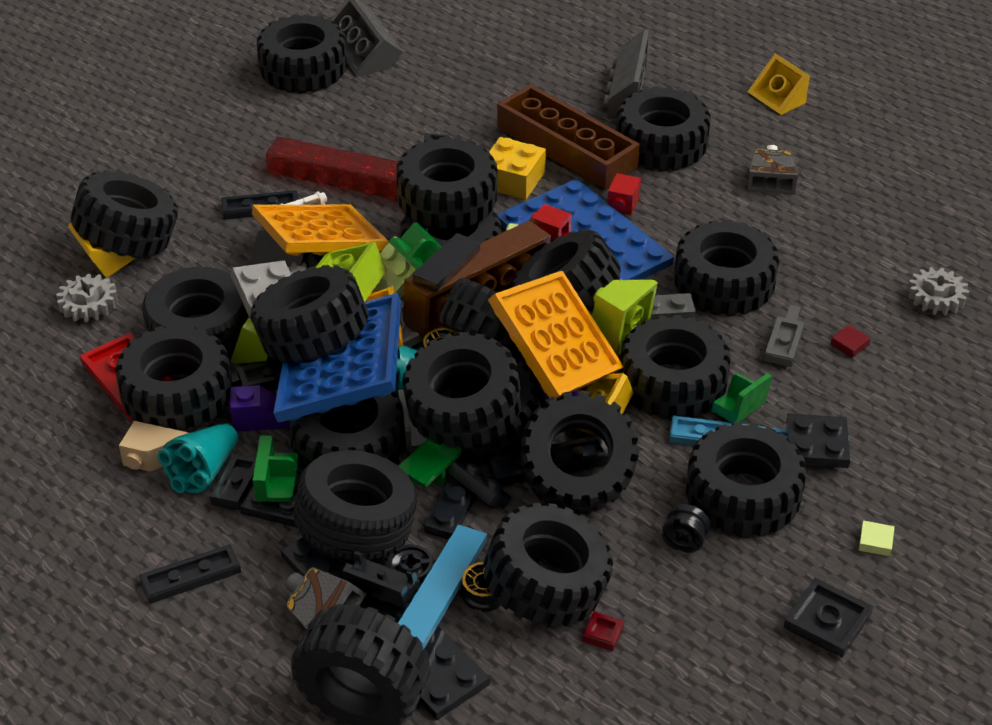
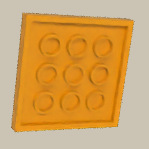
[252,204,389,256]
[488,271,624,399]

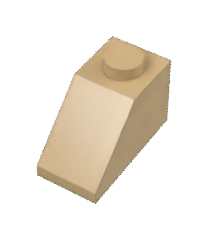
[119,421,188,472]

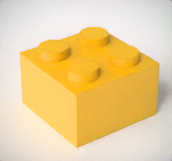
[489,137,546,200]

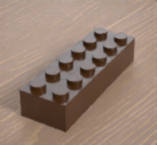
[497,84,640,189]
[403,221,551,339]

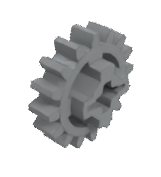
[908,267,969,315]
[56,274,118,322]

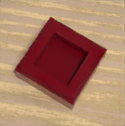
[830,325,871,358]
[582,611,625,651]

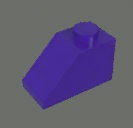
[230,385,290,432]

